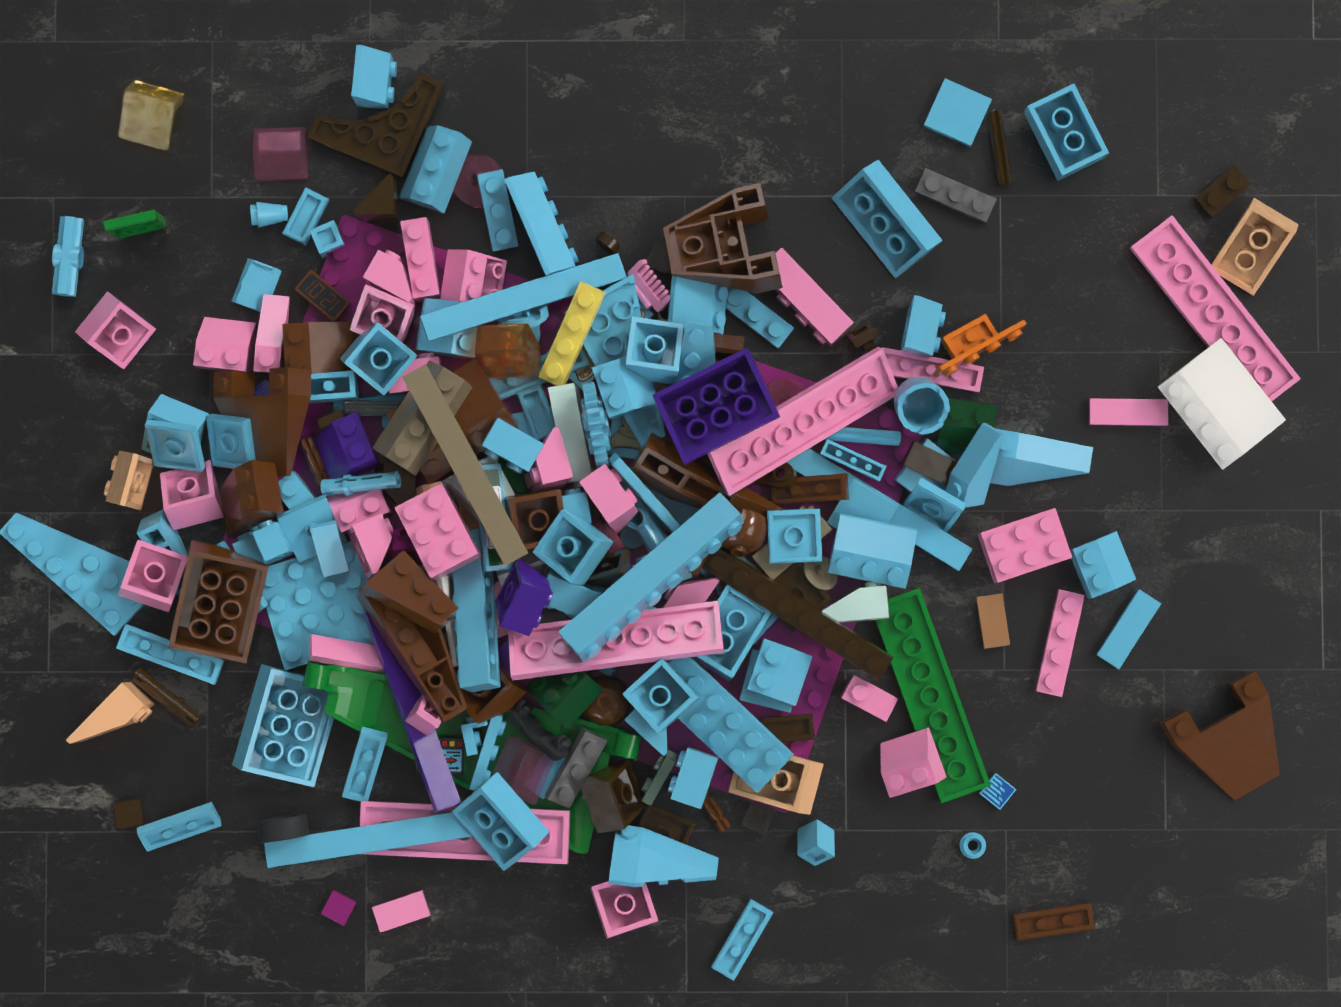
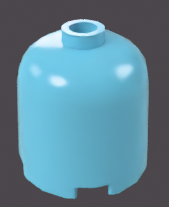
[894,376,950,435]

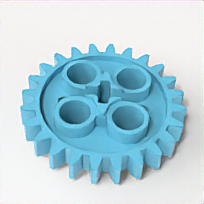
[581,382,611,468]

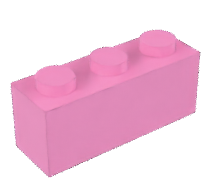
[400,217,441,303]

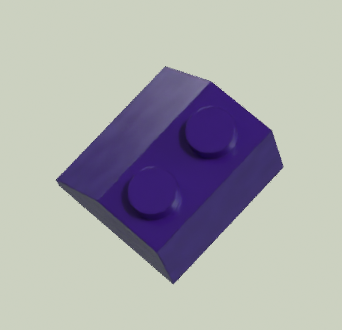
[313,412,381,479]
[495,558,553,636]

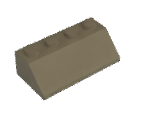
[372,360,473,476]

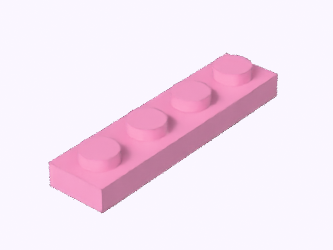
[882,347,984,393]
[1035,589,1085,697]

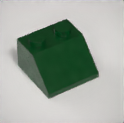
[935,398,997,456]

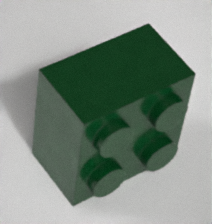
[525,671,604,729]

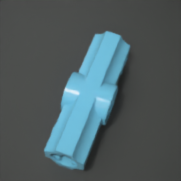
[52,216,84,297]
[619,479,667,553]

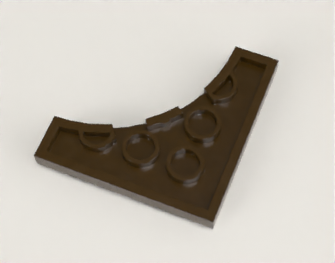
[308,73,444,179]

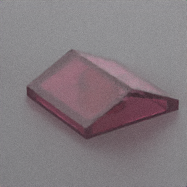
[253,127,308,181]
[491,734,554,805]

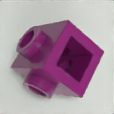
[388,528,422,566]

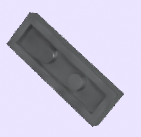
[915,168,996,224]
[545,728,607,808]

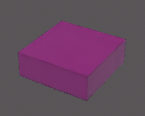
[321,890,357,926]

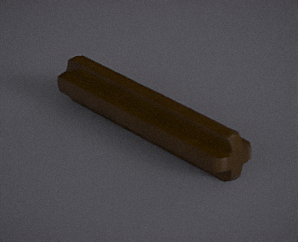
[987,110,1012,186]

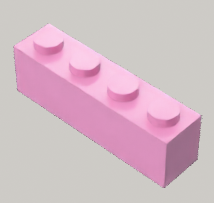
[775,248,854,347]

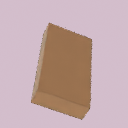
[976,593,1010,649]

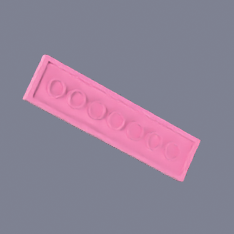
[1130,216,1301,402]
[708,347,898,496]
[508,601,724,680]
[360,801,570,864]

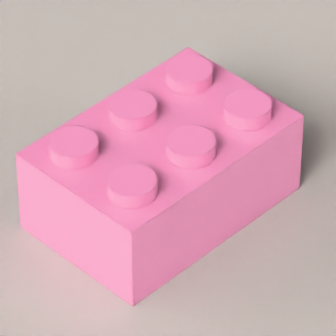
[395,483,482,581]
[977,508,1072,583]

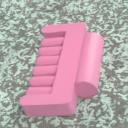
[628,259,671,312]

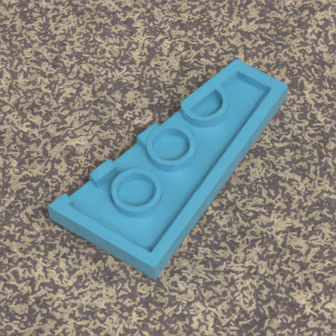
[675,317,716,383]

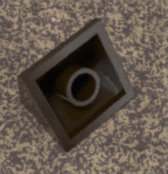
[353,173,399,223]

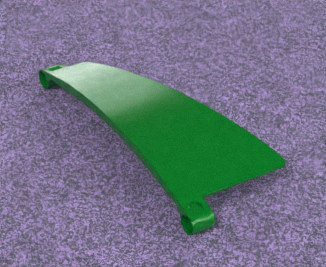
[302,660,642,854]

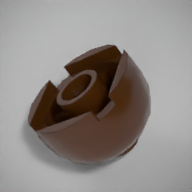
[721,509,767,557]
[582,675,631,726]

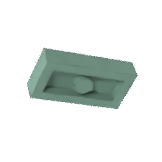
[641,749,678,806]

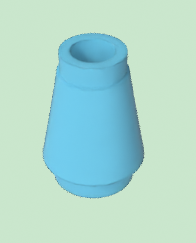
[250,202,288,228]

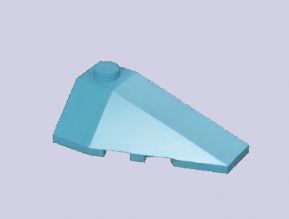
[990,429,1093,486]
[608,825,719,887]

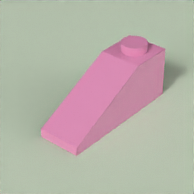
[253,294,290,373]

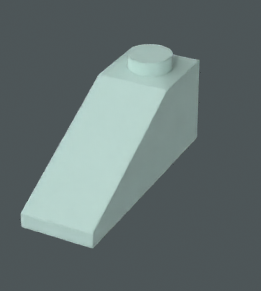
[822,582,889,623]

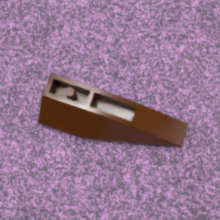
[629,433,784,531]
[357,586,467,723]

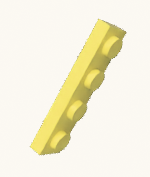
[538,281,606,386]

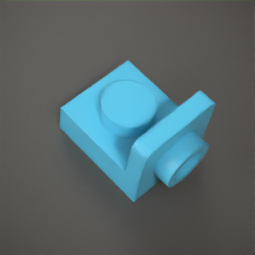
[461,716,489,756]

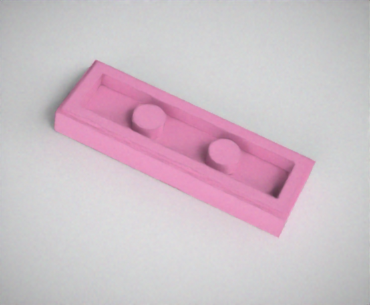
[1089,398,1168,426]
[309,634,384,673]

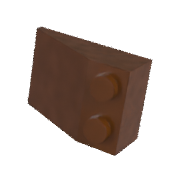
[282,322,360,374]
[219,460,284,538]

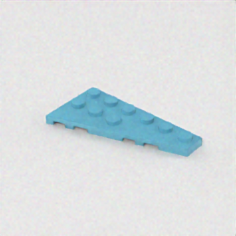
[565,274,665,447]
[0,513,145,636]

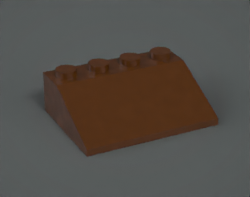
[387,358,519,484]
[168,540,269,663]

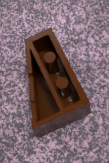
[361,550,458,634]

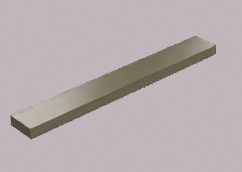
[403,365,528,566]

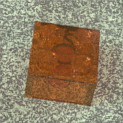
[474,323,541,380]

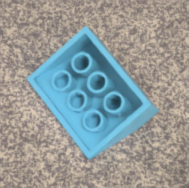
[232,664,334,787]

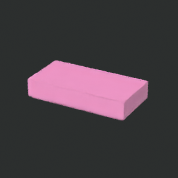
[372,890,431,933]

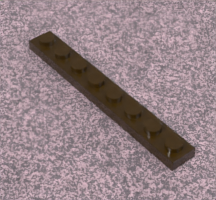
[701,547,894,681]

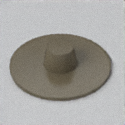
[803,556,838,590]

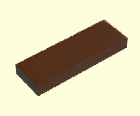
[770,473,849,505]
[1012,902,1095,941]

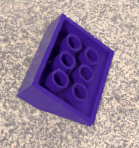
[652,348,780,465]

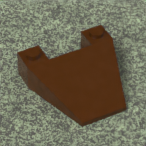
[663,183,783,293]
[213,367,311,477]
[1159,671,1280,801]

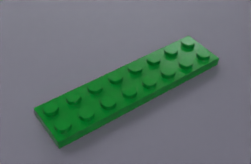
[875,588,991,803]

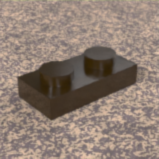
[1193,165,1251,219]

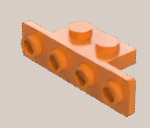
[933,314,1027,378]

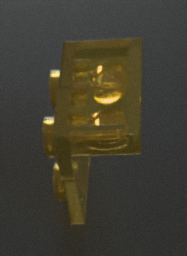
[118,80,184,151]

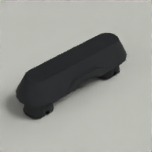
[509,699,571,761]

